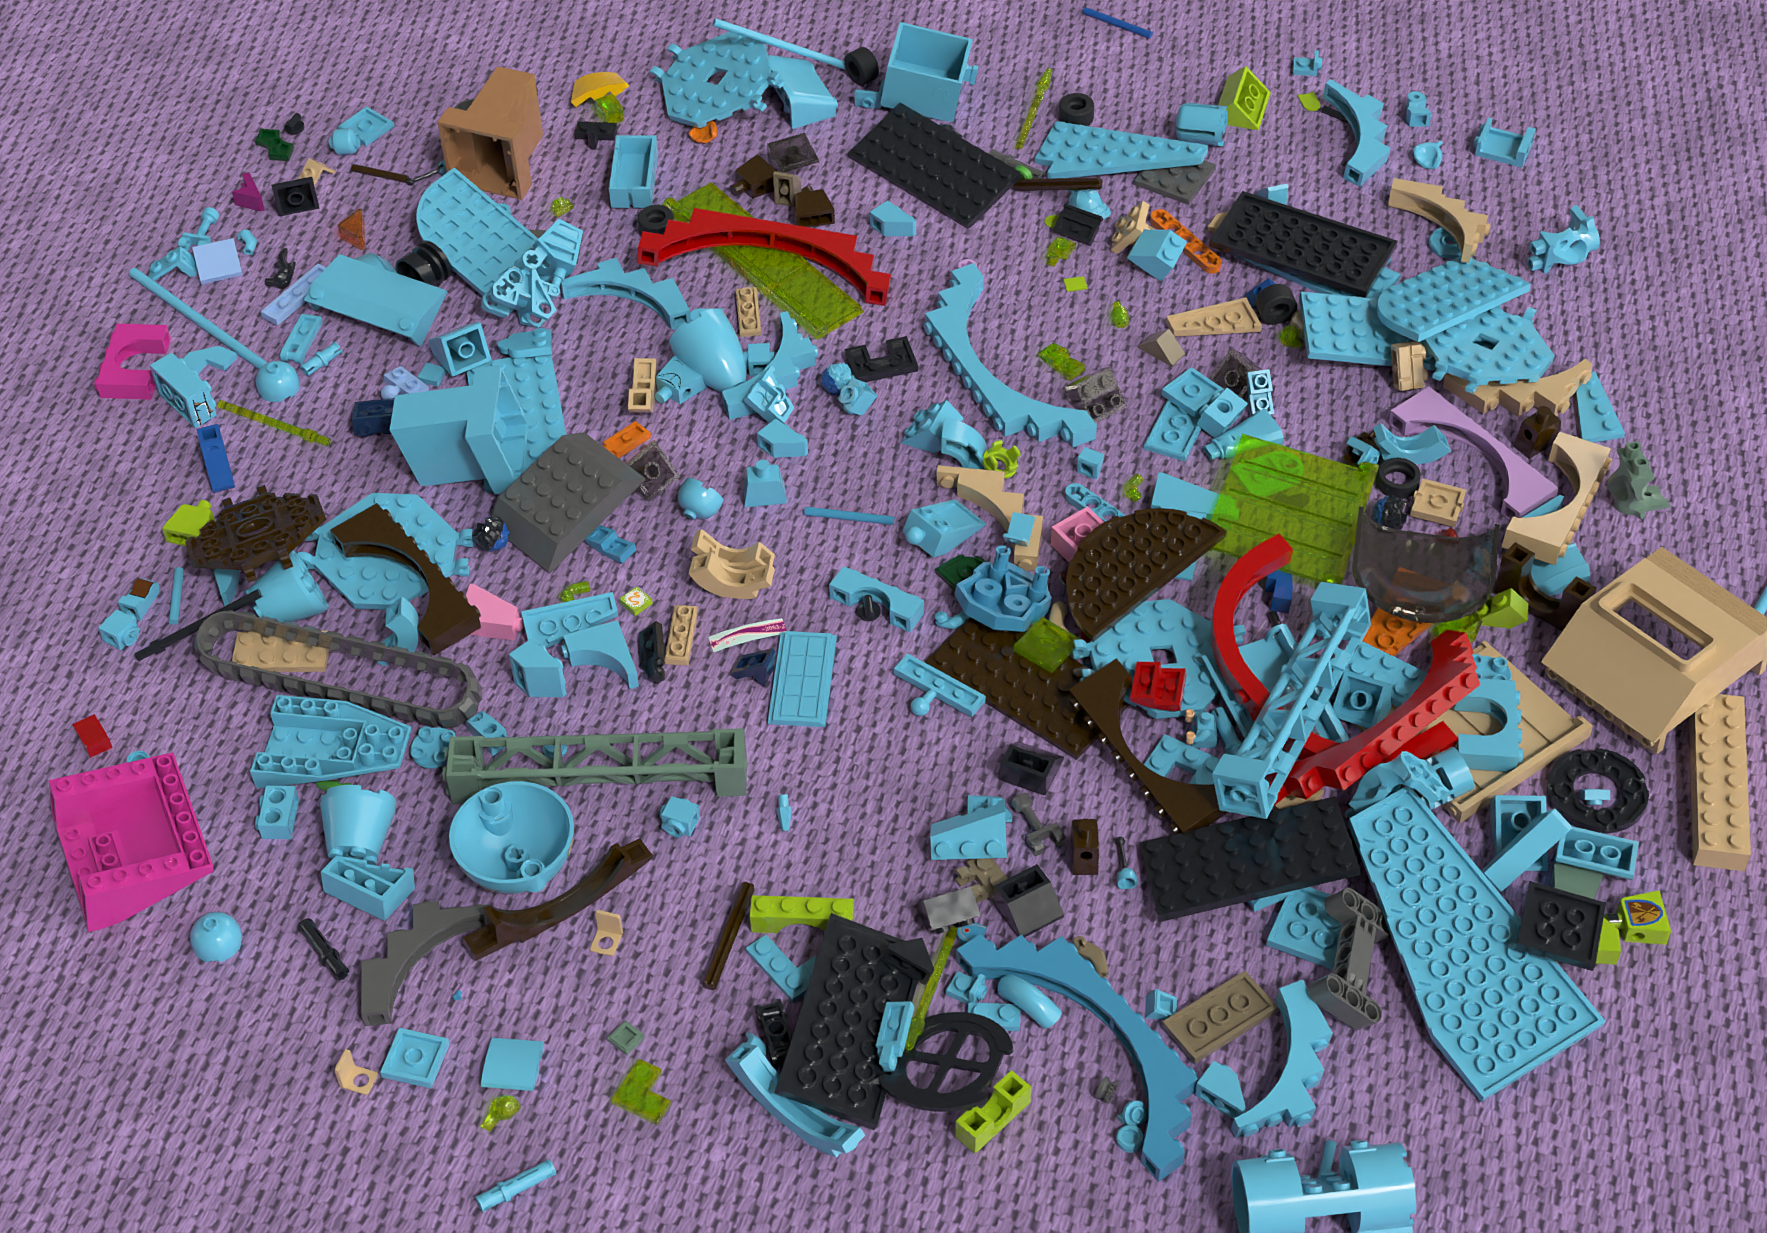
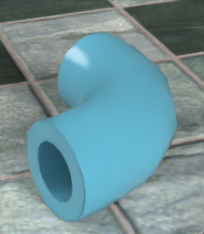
[998,975,1062,1029]

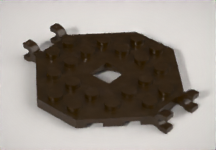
[186,485,327,583]

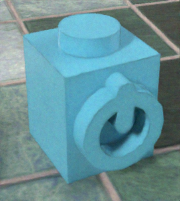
[743,343,775,376]
[838,378,878,415]
[98,609,140,650]
[660,796,700,838]

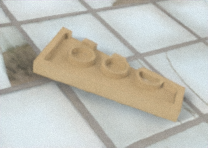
[1166,298,1262,337]

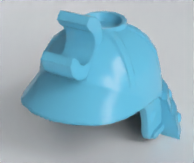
[1068,190,1111,220]

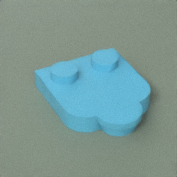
[497,328,552,358]

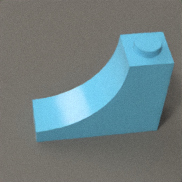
[561,620,639,689]

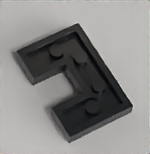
[845,336,918,382]

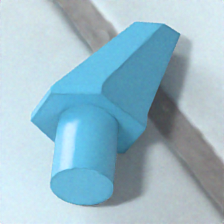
[776,794,792,831]

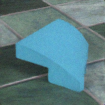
[743,366,794,424]

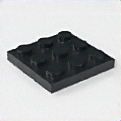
[1515,881,1606,971]

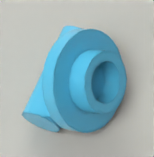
[1117,1100,1147,1127]

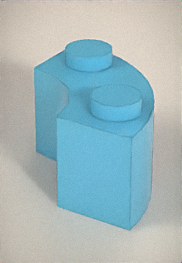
[941,418,988,470]

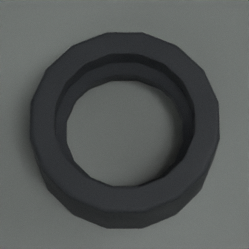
[1376,457,1421,499]

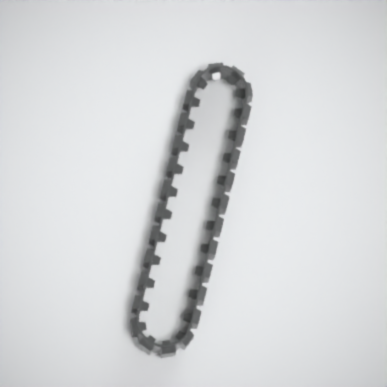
[195,610,482,729]

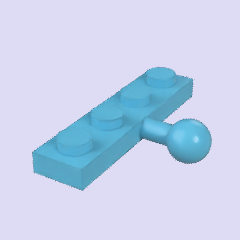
[894,653,986,717]

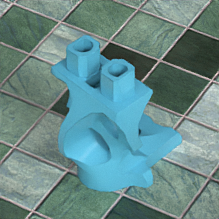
[1526,205,1600,273]
[1345,751,1449,818]

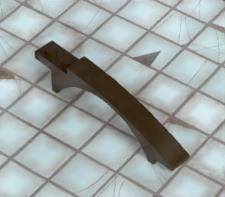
[463,838,653,961]

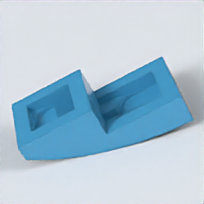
[585,525,637,564]

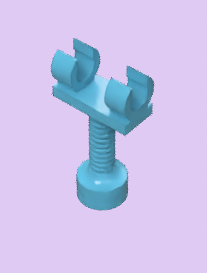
[178,207,219,251]

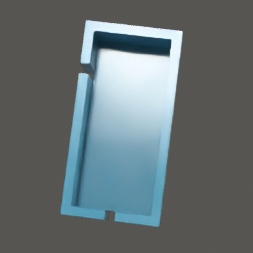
[609,135,658,208]

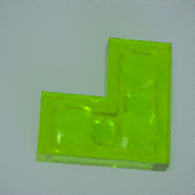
[611,1059,671,1125]

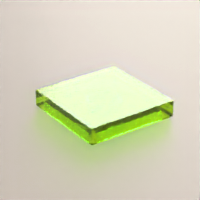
[1014,617,1080,673]

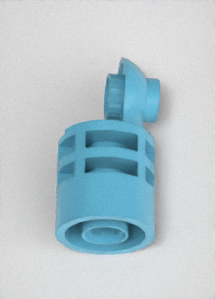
[1413,747,1475,810]

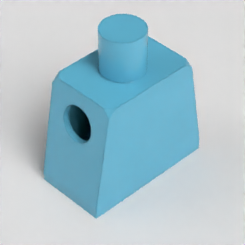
[743,460,787,507]

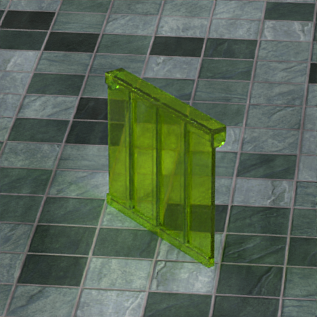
[1209,433,1379,585]

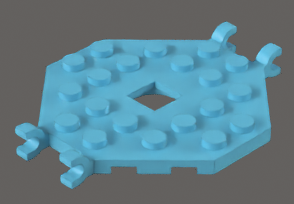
[649,31,784,128]
[1423,304,1555,394]
[298,493,474,610]
[1072,599,1246,719]

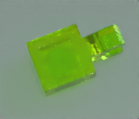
[1047,236,1076,267]

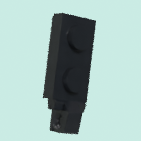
[639,621,665,684]

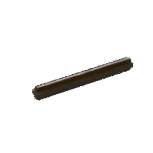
[1013,178,1103,191]
[702,881,755,990]

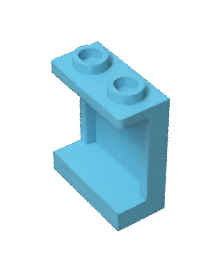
[1473,118,1536,167]

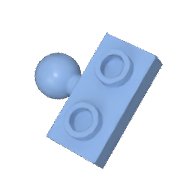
[381,366,429,399]

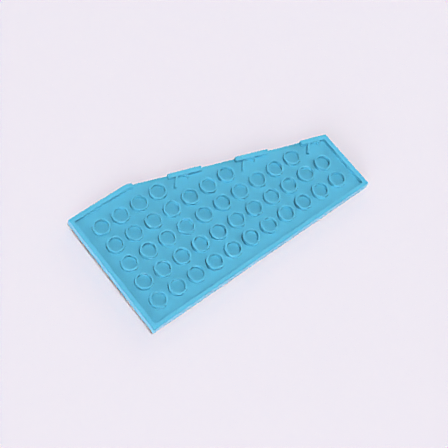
[1348,786,1606,1102]

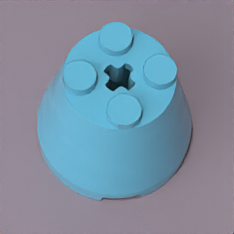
[246,550,329,623]
[320,785,397,865]

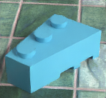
[321,855,415,921]

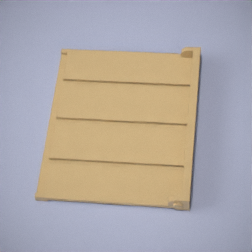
[1355,641,1593,823]

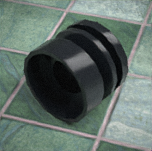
[395,240,452,287]

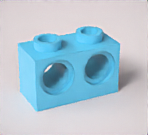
[255,786,299,839]

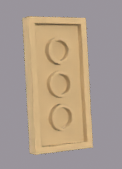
[232,631,329,672]

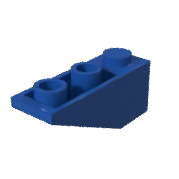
[196,424,235,493]

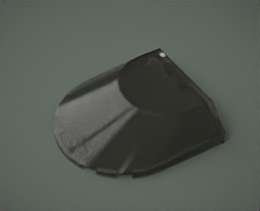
[1352,506,1500,623]

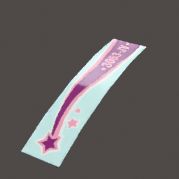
[708,618,787,652]

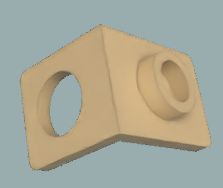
[298,158,336,186]
[590,910,623,956]
[335,1049,378,1095]

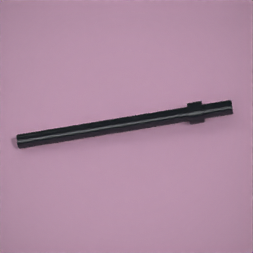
[135,589,263,661]

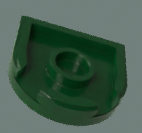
[935,555,986,591]

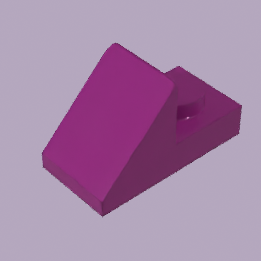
[232,172,265,211]

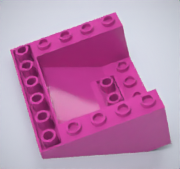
[49,752,213,932]

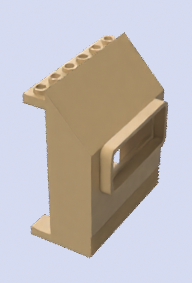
[1541,546,1767,754]

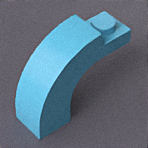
[1373,423,1451,464]

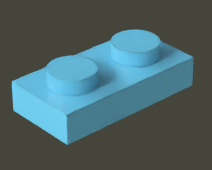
[968,1002,1021,1031]

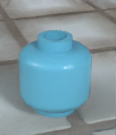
[329,128,361,155]

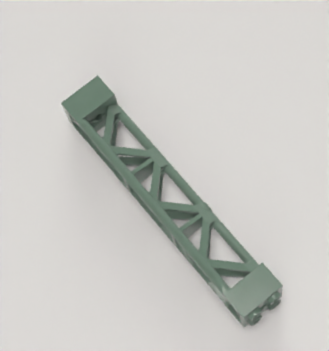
[443,728,747,804]

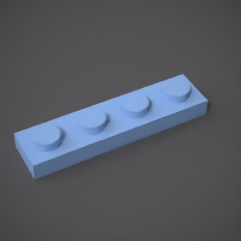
[261,264,326,326]

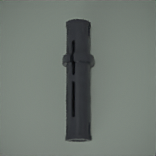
[298,918,349,981]

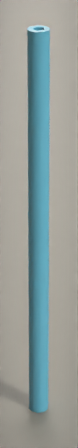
[712,18,846,70]

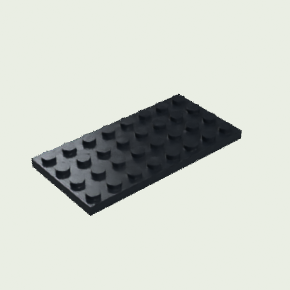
[847,102,1021,229]
[1209,191,1398,298]
[1139,796,1361,922]
[774,913,918,1130]

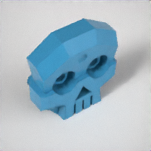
[955,546,1052,632]

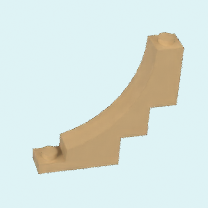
[937,465,1043,571]

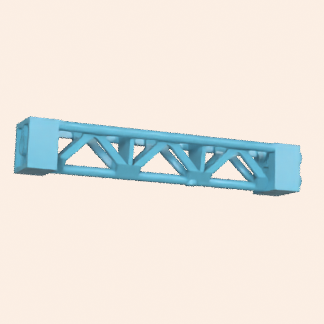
[1212,582,1371,819]

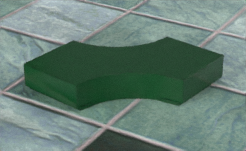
[255,129,294,161]

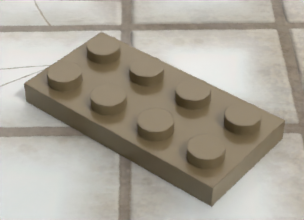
[1162,971,1278,1064]

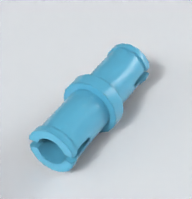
[300,342,343,377]

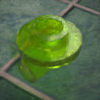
[551,196,574,218]
[1280,325,1301,348]

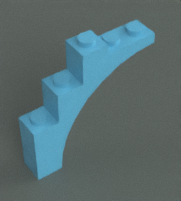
[1322,79,1391,187]
[560,258,691,330]
[722,311,818,420]
[1230,979,1333,1138]

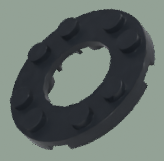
[1547,748,1649,833]

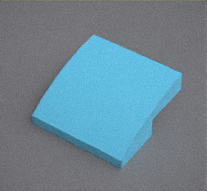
[481,1038,544,1091]

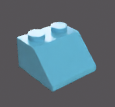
[1127,229,1187,281]

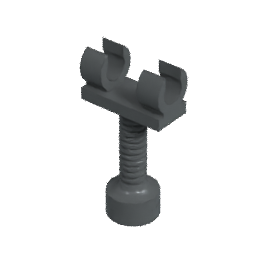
[1011,793,1066,856]

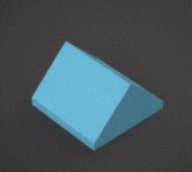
[1333,670,1391,728]

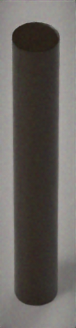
[351,164,409,183]

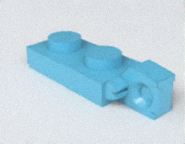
[876,1001,915,1071]

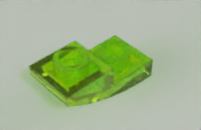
[1038,343,1086,381]

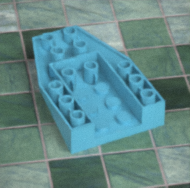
[250,695,412,788]

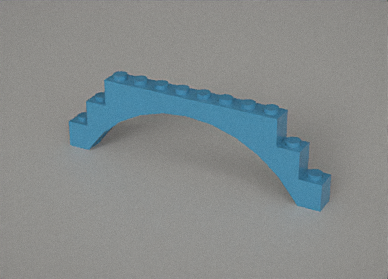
[956,934,1198,1182]

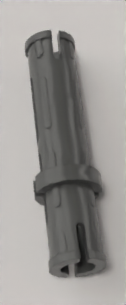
[989,149,1046,179]

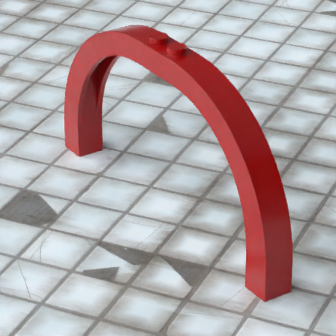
[1210,533,1459,778]

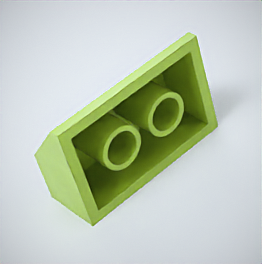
[1218,66,1271,130]

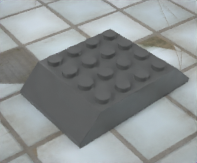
[492,432,645,574]

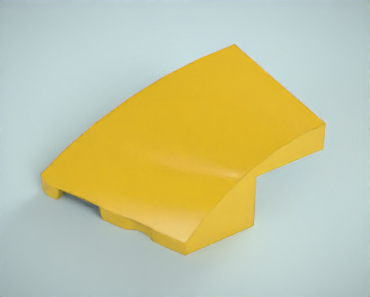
[571,72,629,107]

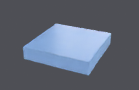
[192,238,243,284]

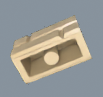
[1391,341,1428,391]

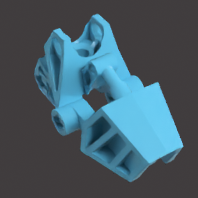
[481,219,583,328]

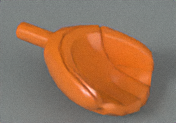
[689,120,718,143]

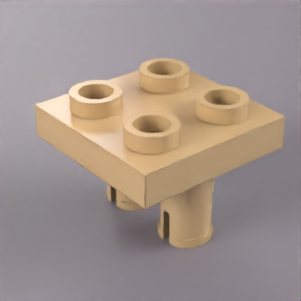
[1111,201,1155,254]

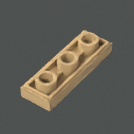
[736,287,761,337]
[665,605,698,666]

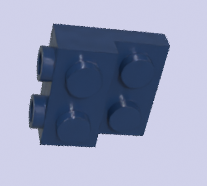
[352,398,395,437]

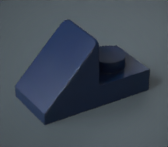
[730,648,776,687]

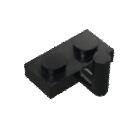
[575,121,618,150]

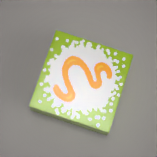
[619,586,653,616]

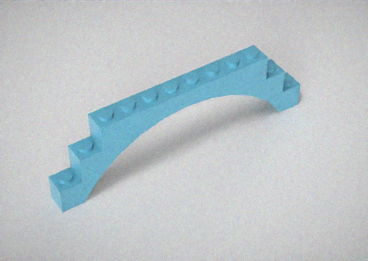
[923,263,1097,447]

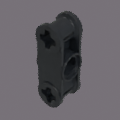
[755,999,791,1070]

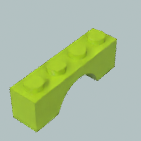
[750,895,855,933]

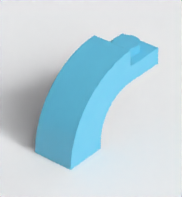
[377,597,419,666]

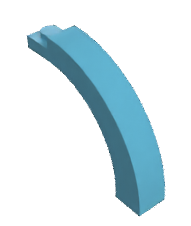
[725,1042,865,1157]

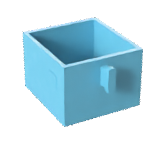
[880,22,979,122]

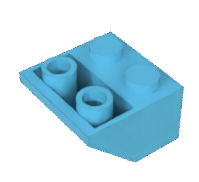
[901,400,964,453]
[509,639,567,697]

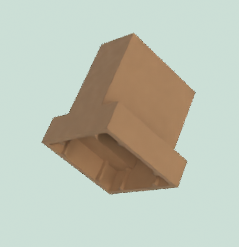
[437,66,543,200]

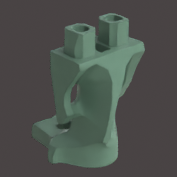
[1607,441,1670,519]

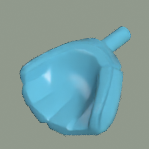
[1413,140,1443,169]

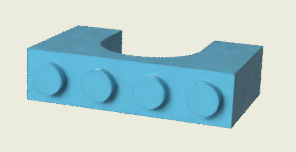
[1454,678,1523,772]

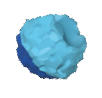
[821,363,855,395]

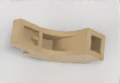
[691,529,775,570]
[688,551,775,599]

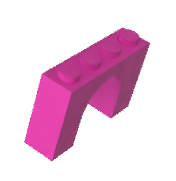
[95,323,171,400]

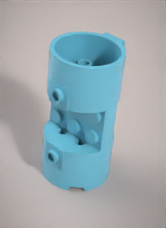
[1231,1140,1416,1233]

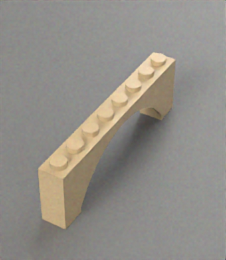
[1502,432,1612,565]

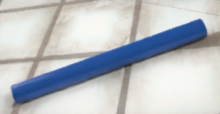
[1082,7,1153,39]

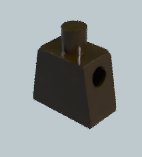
[730,154,778,199]
[795,186,835,228]
[1513,406,1561,459]
[1070,818,1099,875]

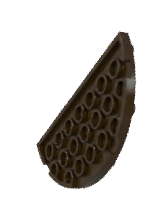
[1066,508,1227,642]

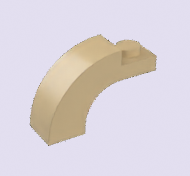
[628,358,657,413]

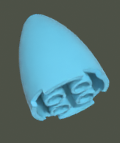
[669,308,747,393]

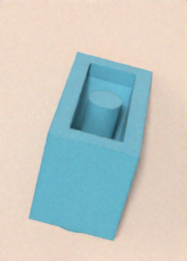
[1195,1061,1246,1119]

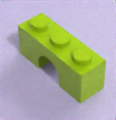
[956,1070,1031,1154]

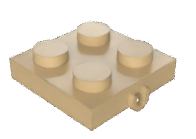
[1410,478,1467,527]

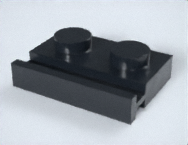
[1053,203,1103,246]

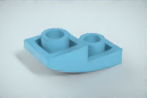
[1247,369,1274,416]

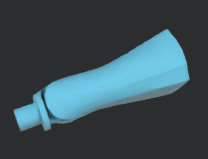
[1204,408,1284,460]

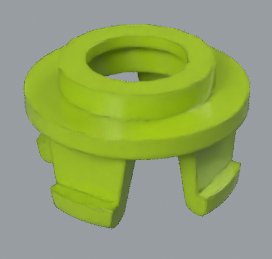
[982,440,1021,479]

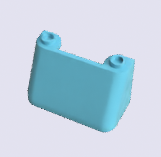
[766,55,838,129]

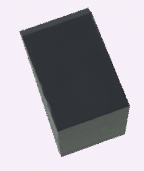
[880,938,935,985]

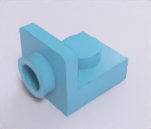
[1293,50,1322,76]
[1347,436,1381,472]
[946,971,988,1005]

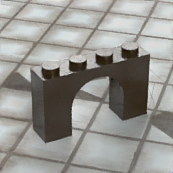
[1494,542,1597,631]

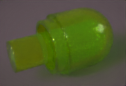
[1111,301,1130,328]

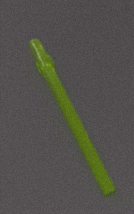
[1015,68,1053,149]
[217,400,331,446]
[905,926,957,1050]

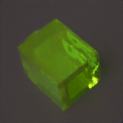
[595,94,624,123]

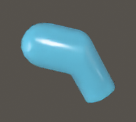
[237,229,257,255]
[935,610,970,629]

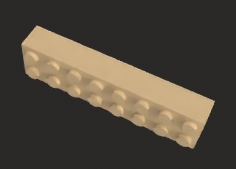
[1689,694,1751,871]

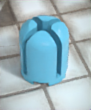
[1175,102,1228,147]

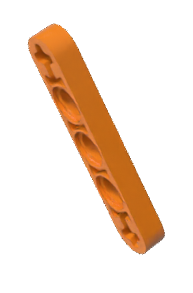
[1150,209,1221,274]

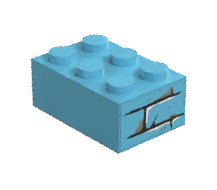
[150,352,217,428]

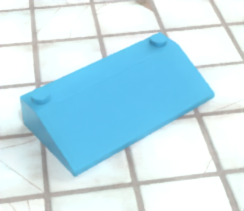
[304,254,447,347]

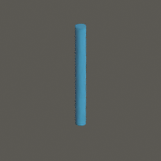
[804,507,895,525]

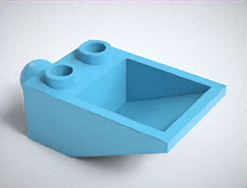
[902,499,987,557]

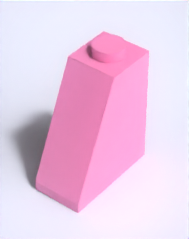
[466,584,523,640]

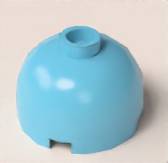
[255,361,300,402]
[678,478,724,520]
[190,911,243,962]

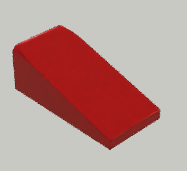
[72,714,113,758]

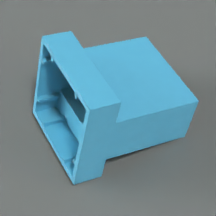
[390,365,529,494]

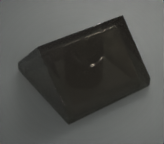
[626,440,680,502]

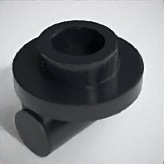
[284,113,305,135]
[857,595,881,621]

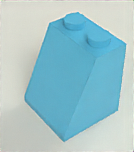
[429,322,492,377]

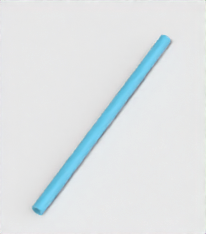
[129,268,267,369]

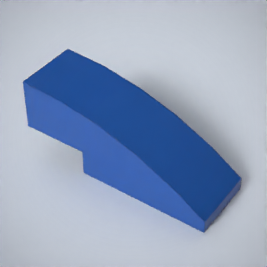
[1265,564,1293,614]

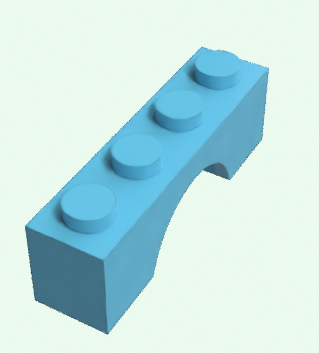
[829,566,924,633]

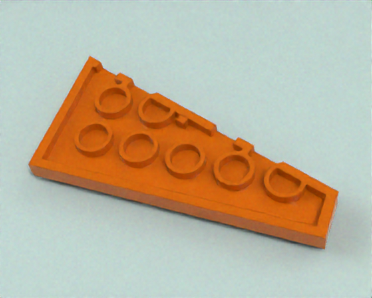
[1356,568,1465,657]

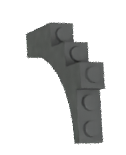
[361,901,490,1026]

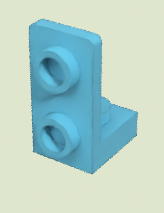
[149,246,198,281]

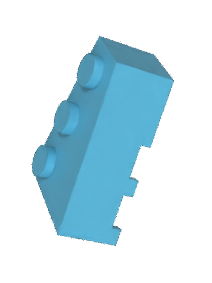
[930,800,1007,860]

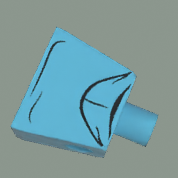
[654,355,707,404]

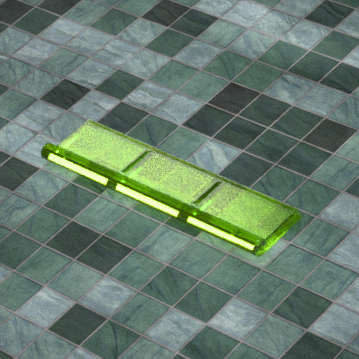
[662,182,864,340]

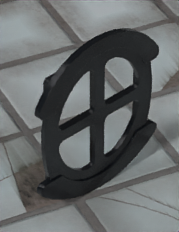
[878,1012,1014,1112]

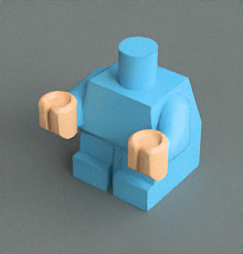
[1186,709,1217,748]

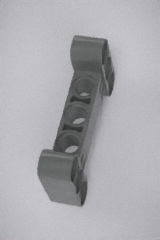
[1308,888,1391,1030]

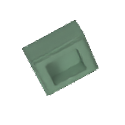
[607,1020,645,1055]

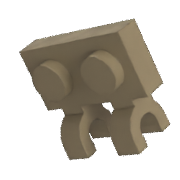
[955,858,1008,903]

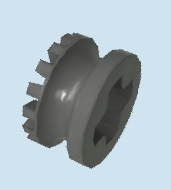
[1095,1076,1118,1104]

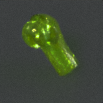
[1123,473,1144,502]
[560,581,591,603]

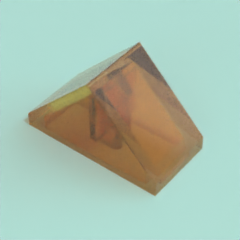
[337,209,366,251]

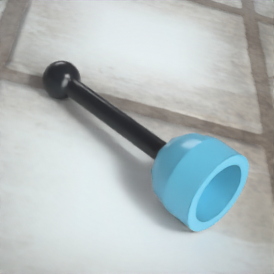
[406,159,447,186]
[1115,836,1138,889]

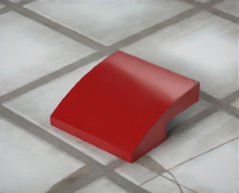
[1130,662,1187,711]

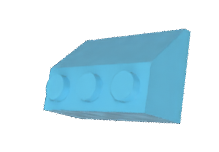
[1554,826,1639,880]

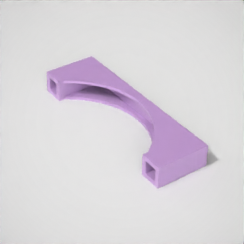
[1389,387,1558,521]

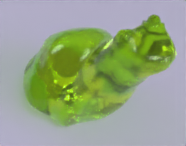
[481,1095,521,1132]

